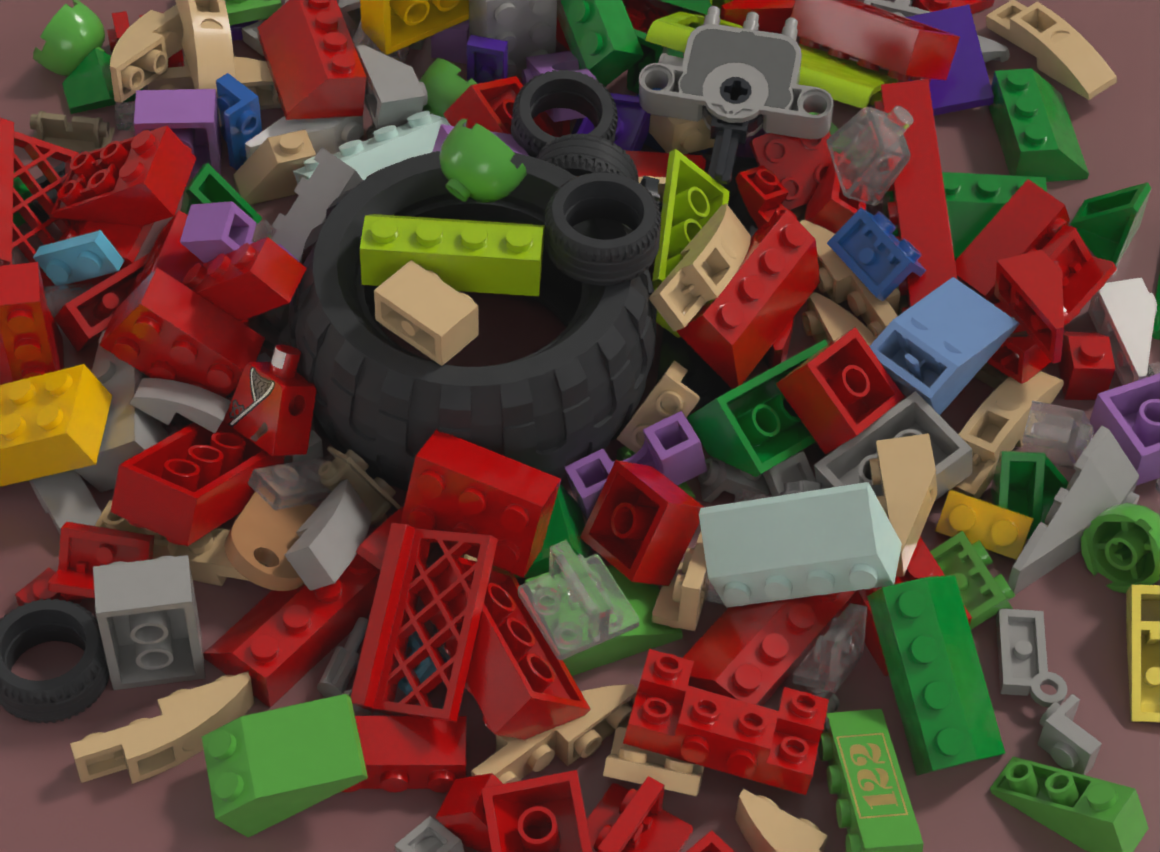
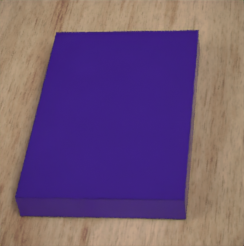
[906,5,994,116]

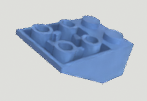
[869,277,1019,415]

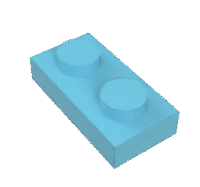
[33,230,125,287]

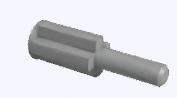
[317,617,369,698]

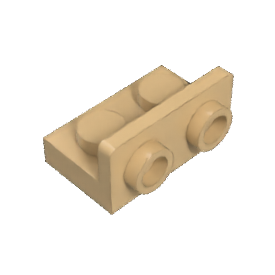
[617,360,700,453]
[652,531,711,631]
[603,726,704,796]

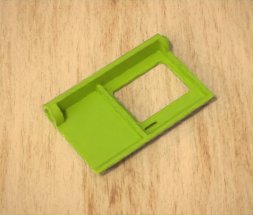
[645,9,898,109]

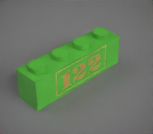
[818,709,924,852]

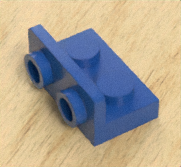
[216,73,262,170]
[827,208,926,301]

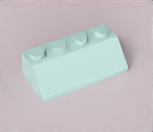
[293,111,451,184]
[699,482,902,608]

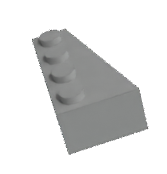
[257,147,363,332]
[74,330,168,493]

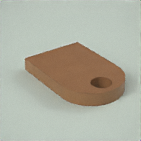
[224,478,317,591]

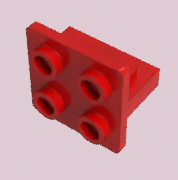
[750,114,837,210]
[1042,225,1117,324]
[48,522,155,600]
[587,776,693,852]

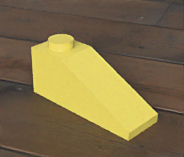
[1126,584,1160,723]

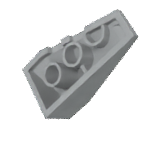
[1008,425,1140,594]

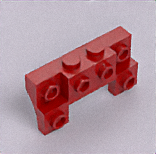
[623,649,829,795]

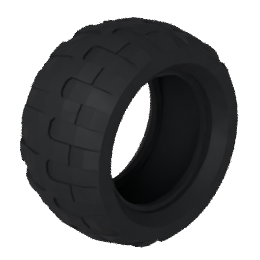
[288,151,657,491]

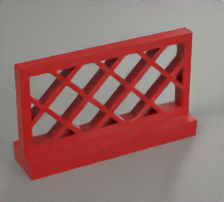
[0,117,78,295]
[351,523,498,722]

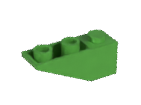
[990,756,1149,852]

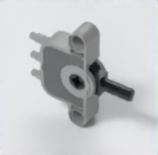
[639,6,833,185]

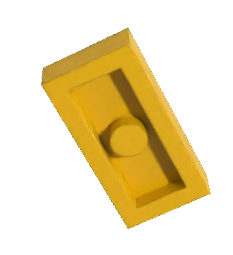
[935,490,1034,560]

